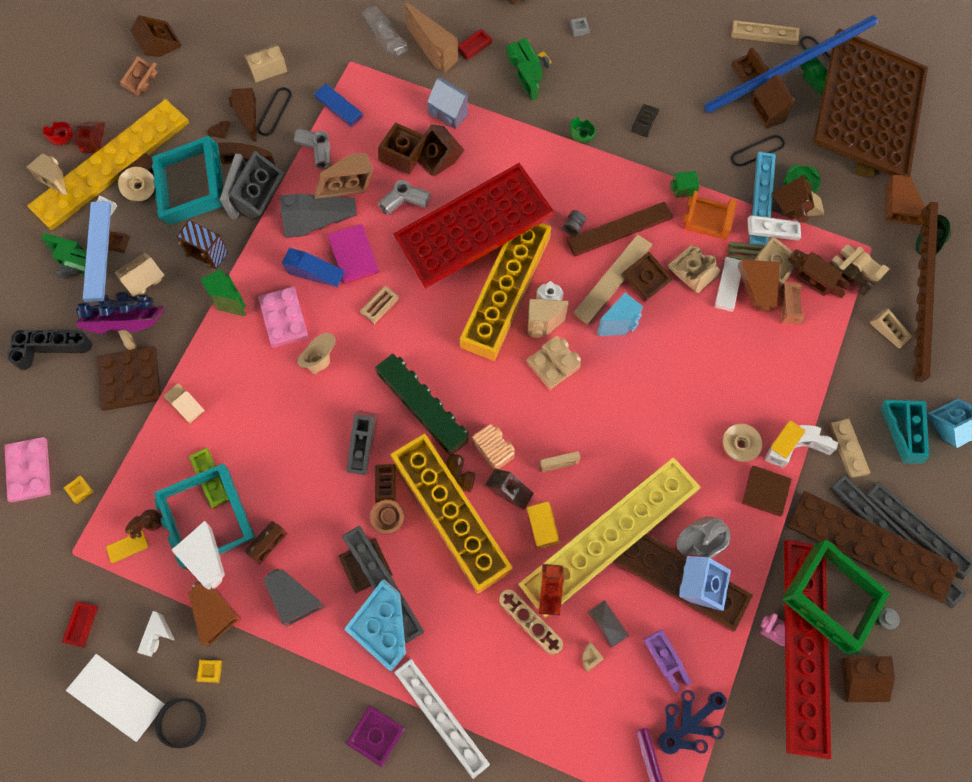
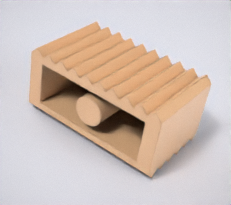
[472,423,515,472]

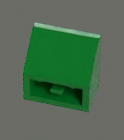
[200,269,246,316]

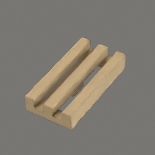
[360,286,399,325]
[539,451,581,472]

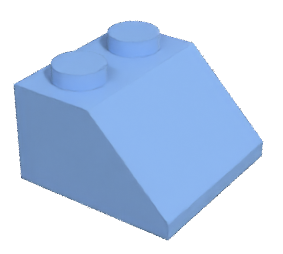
[679,556,731,611]

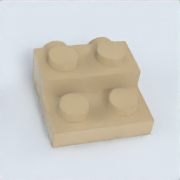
[526,336,581,390]

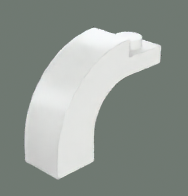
[764,425,838,468]

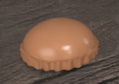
[370,499,405,534]

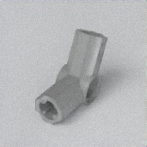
[294,128,331,170]
[378,180,431,215]

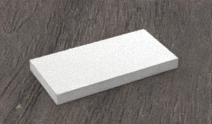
[66,654,165,742]

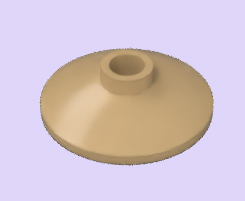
[118,167,155,202]
[722,424,762,462]

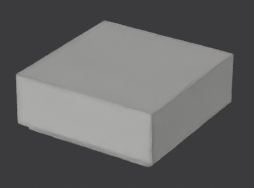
[569,17,590,37]

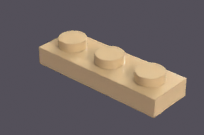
[829,419,871,479]

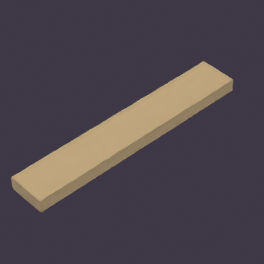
[573,234,653,325]

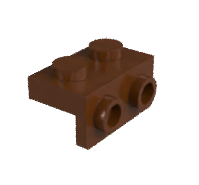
[731,47,769,83]

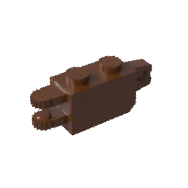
[788,249,850,298]

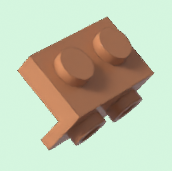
[120,56,158,97]

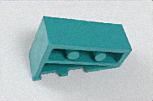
[880,400,929,464]

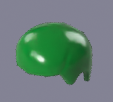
[569,117,596,143]

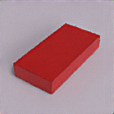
[458,28,492,60]
[62,601,98,648]

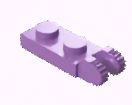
[643,629,691,692]

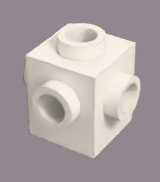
[536,281,564,300]

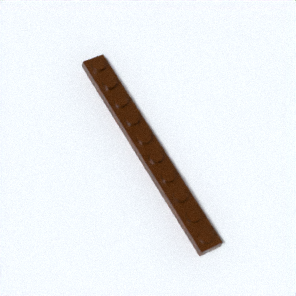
[913,202,938,382]

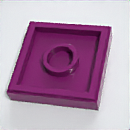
[346,705,406,768]

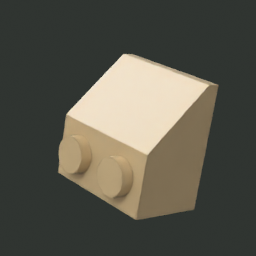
[244,44,288,82]
[114,252,164,297]
[527,299,568,338]

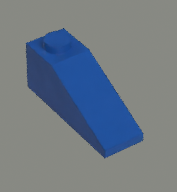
[282,248,345,288]

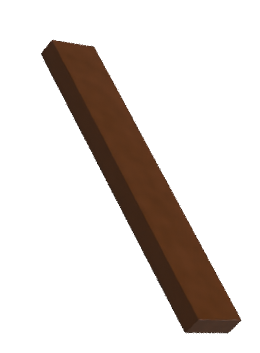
[567,201,673,256]

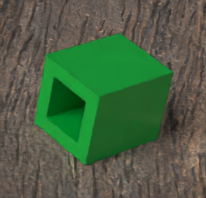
[670,171,700,198]

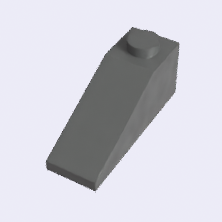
[346,411,378,475]

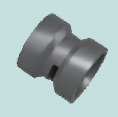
[563,210,587,236]

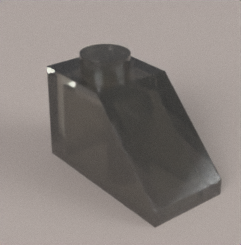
[485,468,534,510]

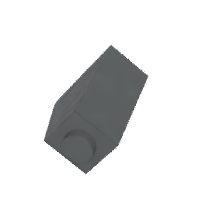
[263,569,325,627]

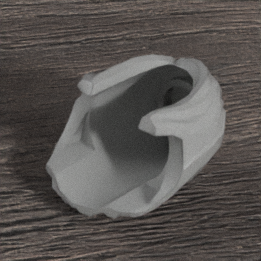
[676,516,730,559]

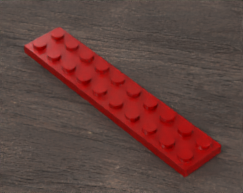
[784,540,832,760]

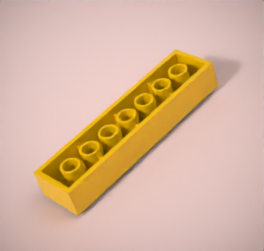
[459,223,552,361]
[391,434,513,595]

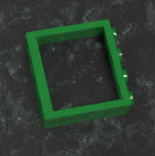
[782,539,890,655]

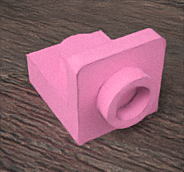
[760,613,785,646]

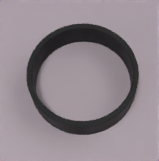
[155,698,206,748]

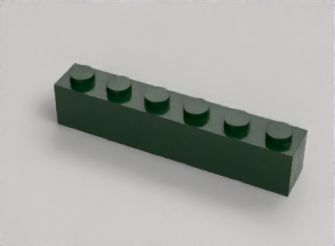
[375,353,469,456]

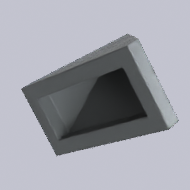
[588,600,629,648]

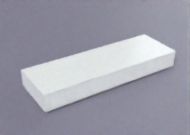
[747,215,801,241]
[714,257,741,312]

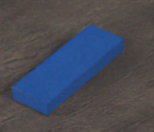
[314,84,363,127]

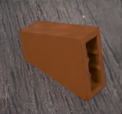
[885,175,925,226]
[738,259,780,312]
[188,580,241,647]

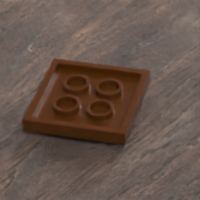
[97,346,161,411]

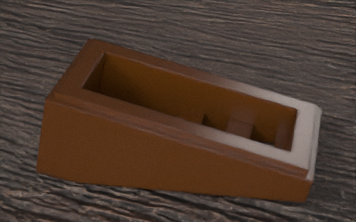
[375,464,396,503]

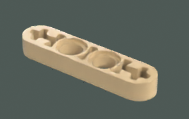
[499,590,563,655]

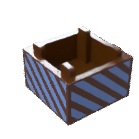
[176,219,229,270]

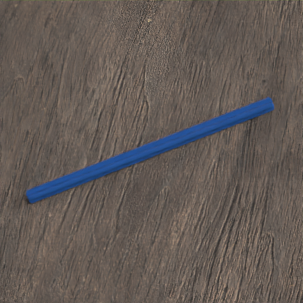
[704,15,878,113]

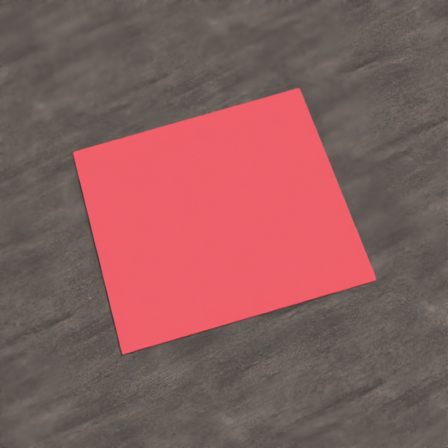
[72,62,872,782]

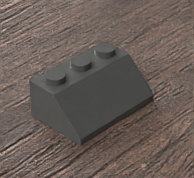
[228,151,284,220]

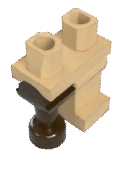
[829,244,889,296]

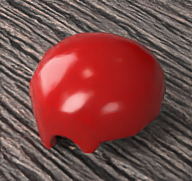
[42,121,73,146]

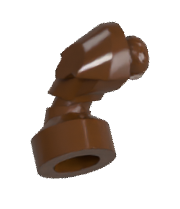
[447,454,476,493]
[125,509,162,539]

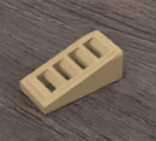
[869,308,913,348]

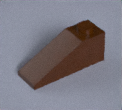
[229,88,257,142]

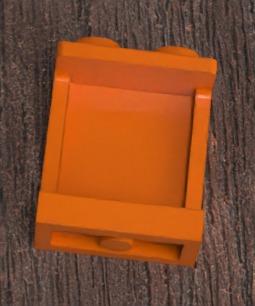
[683,191,738,240]

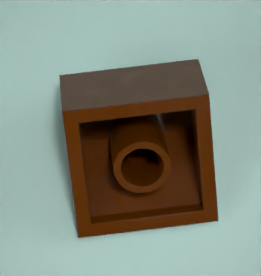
[130,15,181,57]
[378,122,427,175]
[419,124,464,176]
[841,656,895,702]

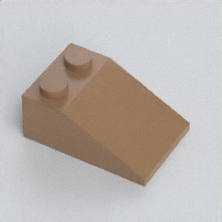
[314,153,373,199]

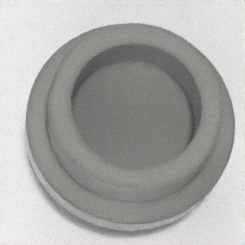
[878,608,900,630]

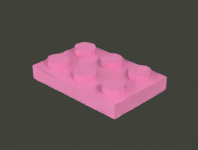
[258,287,309,348]
[4,437,51,503]

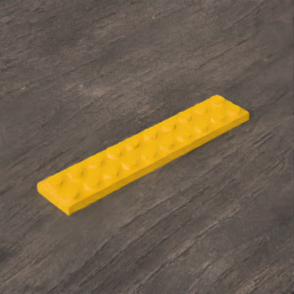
[27,99,189,231]

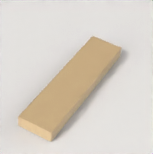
[731,20,799,45]

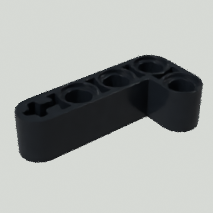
[8,330,92,370]

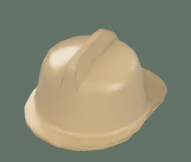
[297,333,335,374]

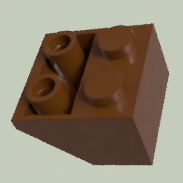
[750,74,794,129]

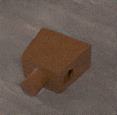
[772,176,814,223]

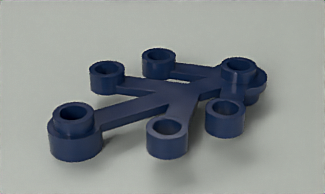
[76,292,153,318]
[658,690,727,754]

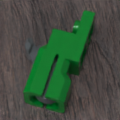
[506,38,550,101]
[41,233,108,279]

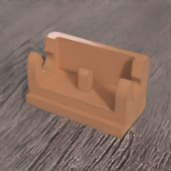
[779,282,804,324]

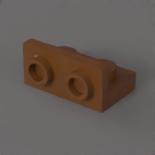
[245,521,287,565]

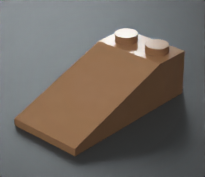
[405,2,458,73]

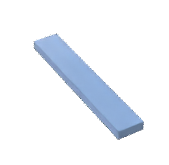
[83,201,111,302]

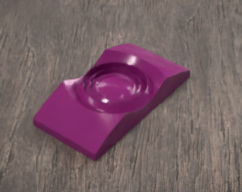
[76,306,164,334]

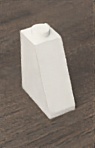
[172,521,225,590]

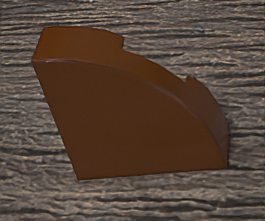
[207,121,230,139]

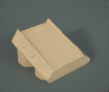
[667,245,721,293]

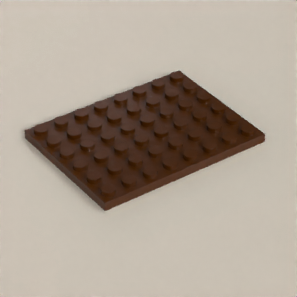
[813,28,928,177]

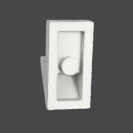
[137,611,175,657]

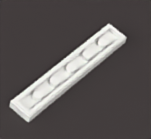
[394,659,490,779]

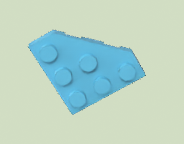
[344,579,406,672]

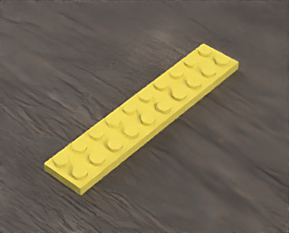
[518,457,701,618]

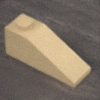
[27,153,67,196]

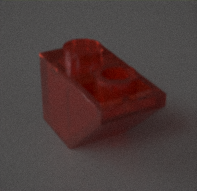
[74,121,105,153]
[539,564,564,616]

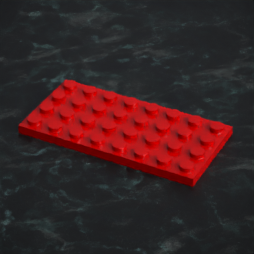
[393,162,555,289]

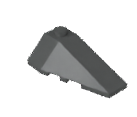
[280,194,357,238]

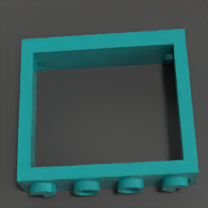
[152,136,224,225]
[154,463,256,570]

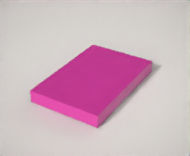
[328,224,379,283]

